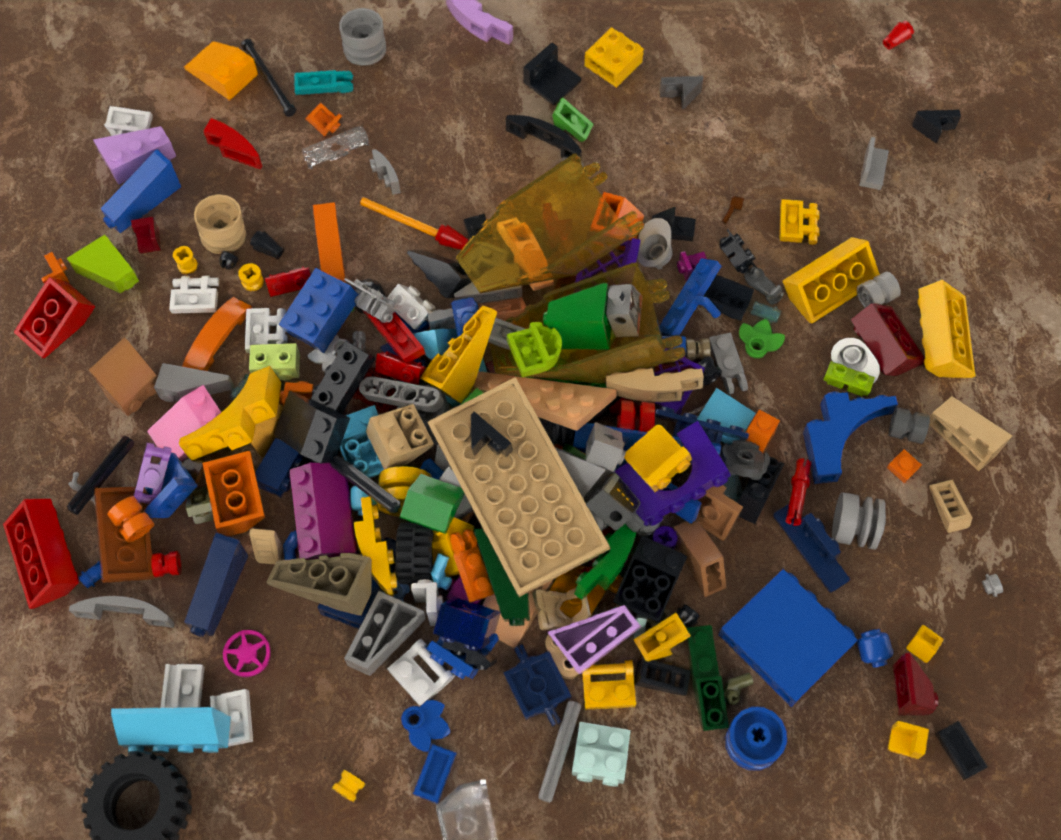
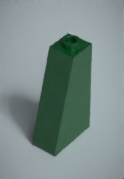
[475,529,530,626]

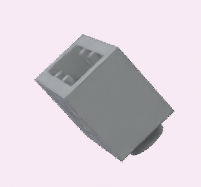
[586,423,626,472]

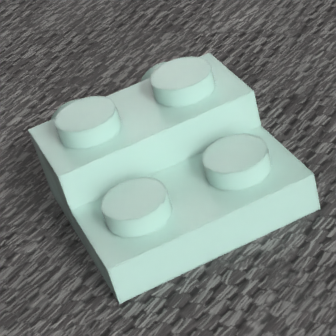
[572,722,631,787]

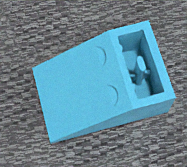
[340,405,384,478]

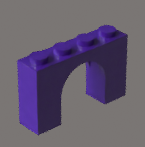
[613,421,731,526]

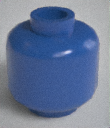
[857,629,894,668]

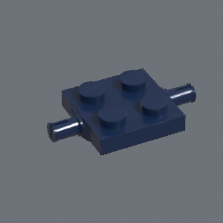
[503,644,572,727]

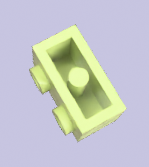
[249,343,300,381]

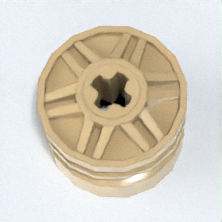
[194,194,247,254]

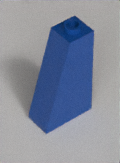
[101,149,181,233]

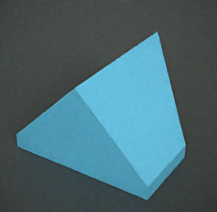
[412,328,458,360]

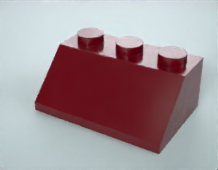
[851,303,925,376]

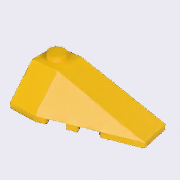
[420,306,497,403]

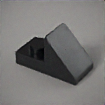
[912,110,961,143]
[652,207,696,242]
[471,411,513,458]

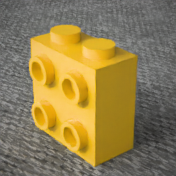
[584,27,644,88]

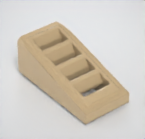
[929,479,972,533]
[249,529,283,564]

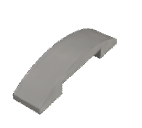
[69,596,174,628]

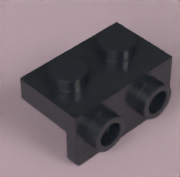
[703,275,754,321]

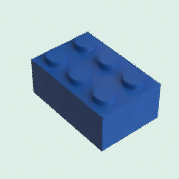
[278,268,359,353]

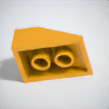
[184,41,258,101]

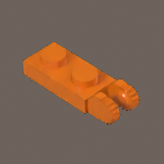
[450,529,494,603]

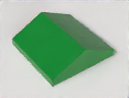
[400,474,465,534]

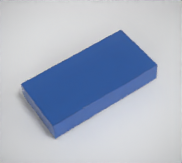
[413,744,457,804]

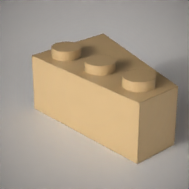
[929,396,1012,471]

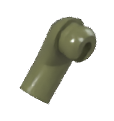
[724,672,754,705]

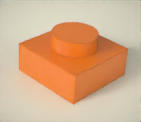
[887,449,922,484]

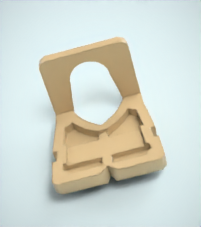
[533,588,591,630]

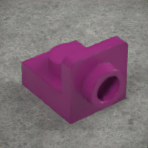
[677,251,707,281]

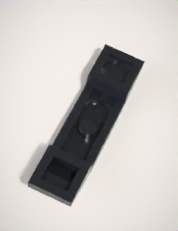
[506,115,582,162]

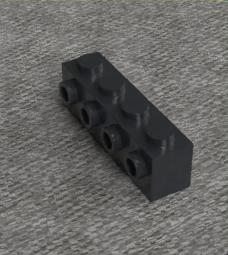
[311,341,376,414]

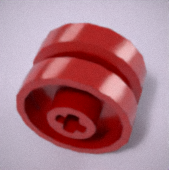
[617,400,655,432]

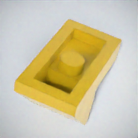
[633,613,691,662]

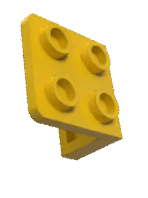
[624,425,693,492]

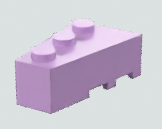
[93,126,176,185]

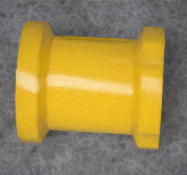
[173,246,198,274]

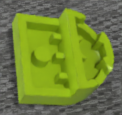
[506,322,562,378]

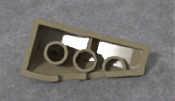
[266,553,372,616]

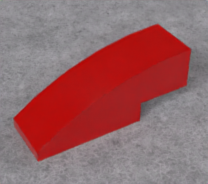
[203,118,263,170]

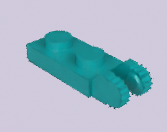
[294,70,354,95]

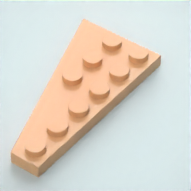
[470,371,616,431]

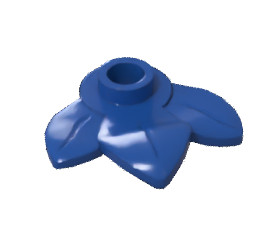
[401,700,450,752]

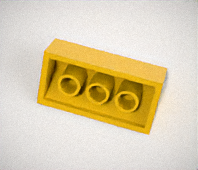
[782,237,880,324]
[917,280,975,378]

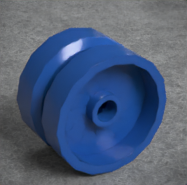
[725,707,787,771]

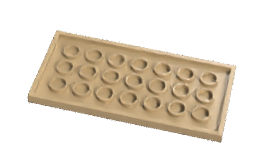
[428,377,610,597]

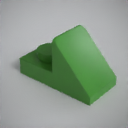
[553,98,594,142]

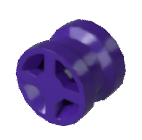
[652,526,677,550]

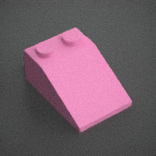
[147,385,221,462]

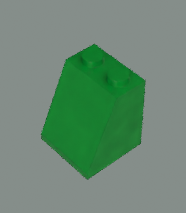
[543,283,612,350]

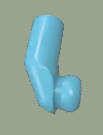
[431,553,452,590]

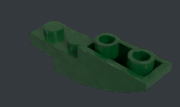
[686,625,729,731]

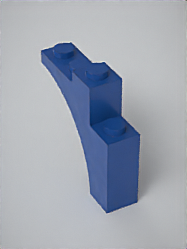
[803,391,898,484]

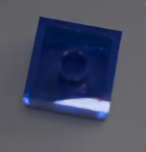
[433,597,501,651]

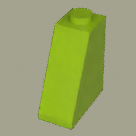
[67,234,139,293]

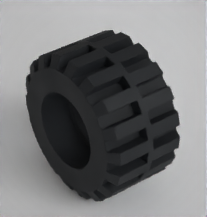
[396,522,434,584]

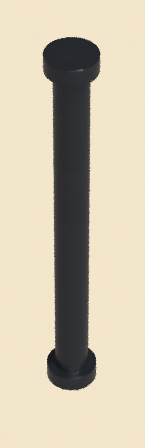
[241,39,297,117]

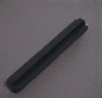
[67,436,134,515]
[330,456,401,513]

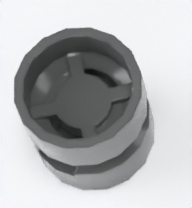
[888,407,930,444]

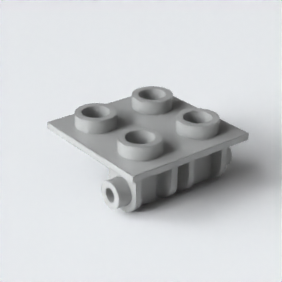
[344,278,401,323]

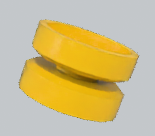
[377,466,432,517]

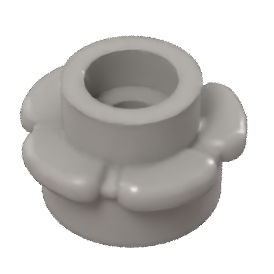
[982,574,1003,597]

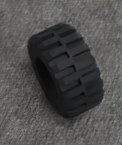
[82,751,192,840]

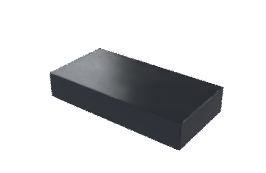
[935,721,988,780]

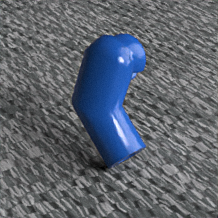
[283,530,298,560]

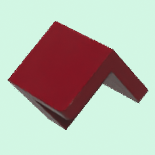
[131,217,161,254]

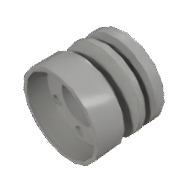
[339,8,386,65]
[832,492,886,550]

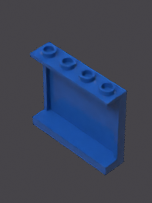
[718,569,857,707]

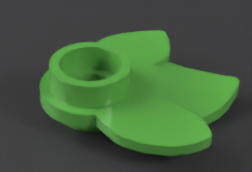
[739,319,785,358]

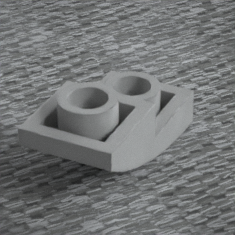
[370,149,401,195]

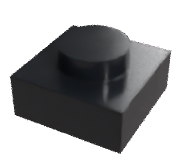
[464,214,491,240]

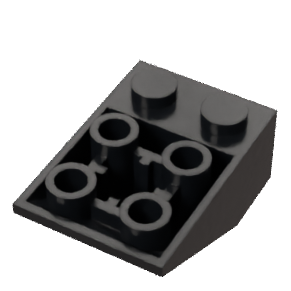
[613,536,687,623]

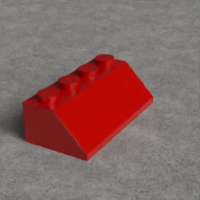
[3,498,79,609]

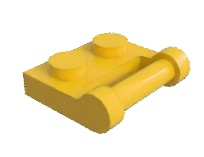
[582,660,636,710]

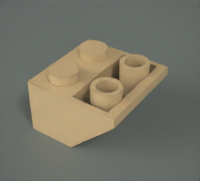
[366,404,434,470]

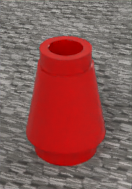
[883,21,914,50]
[435,224,469,251]

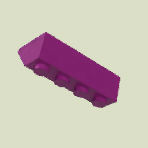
[290,463,357,560]

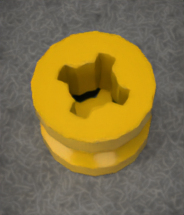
[238,263,264,291]
[332,770,365,802]

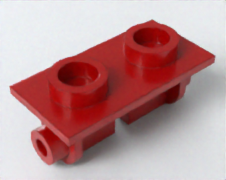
[265,266,311,297]
[375,351,425,385]

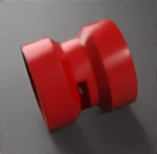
[151,551,182,578]

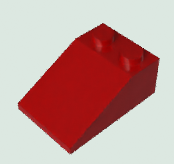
[14,277,96,359]

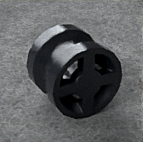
[698,357,722,386]

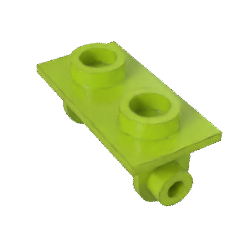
[823,361,875,397]

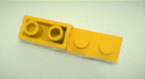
[353,497,397,596]

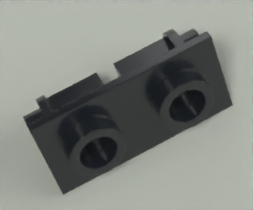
[719,229,757,274]

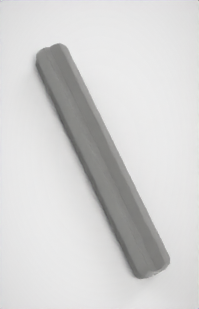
[539,701,581,802]

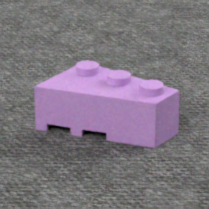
[548,605,641,674]

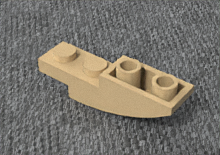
[606,368,704,402]

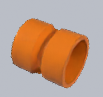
[107,496,154,543]

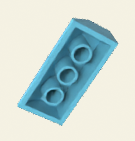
[111,707,231,753]

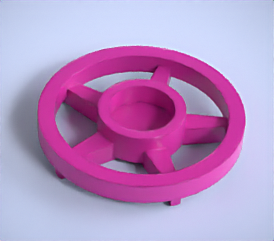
[223,630,271,677]

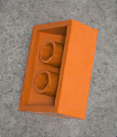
[203,451,265,537]

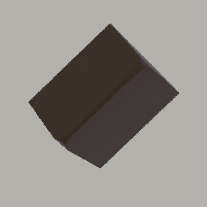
[183,459,207,484]

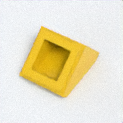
[907,625,944,663]

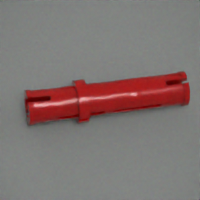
[786,458,812,526]

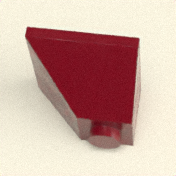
[892,653,938,716]

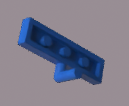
[657,258,722,336]

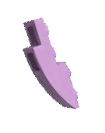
[446,0,513,45]

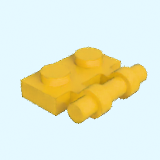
[779,199,820,245]

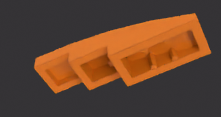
[313,202,346,283]

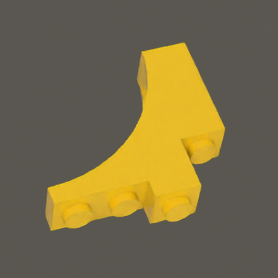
[178,366,282,461]

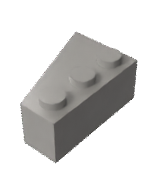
[555,447,613,503]
[344,591,426,676]

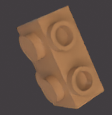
[697,485,743,542]

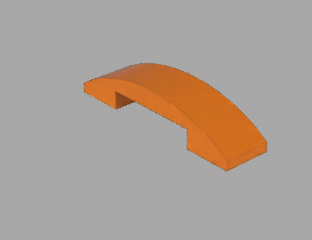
[182,297,253,371]

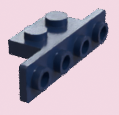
[655,407,749,444]
[773,504,850,593]

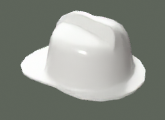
[831,338,880,383]

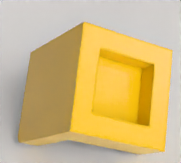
[888,721,929,759]

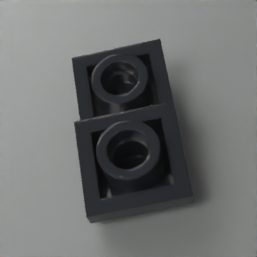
[443,634,497,670]

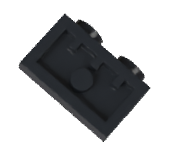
[523,42,581,105]

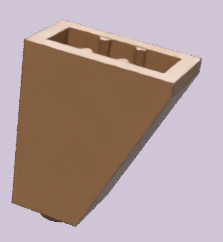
[674,518,727,597]

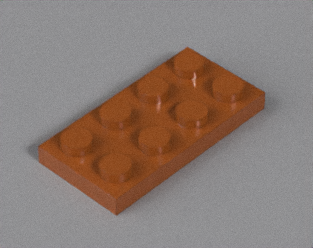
[94,487,154,583]

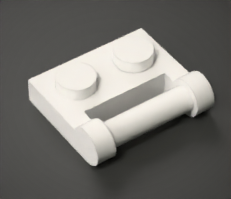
[387,639,455,706]

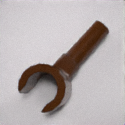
[722,196,744,224]

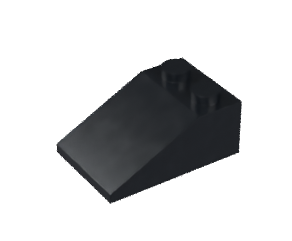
[274,391,350,464]

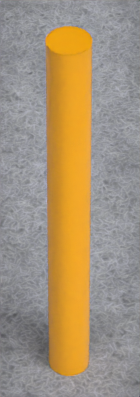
[360,197,439,237]

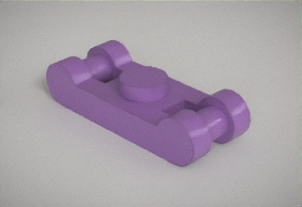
[134,443,172,504]

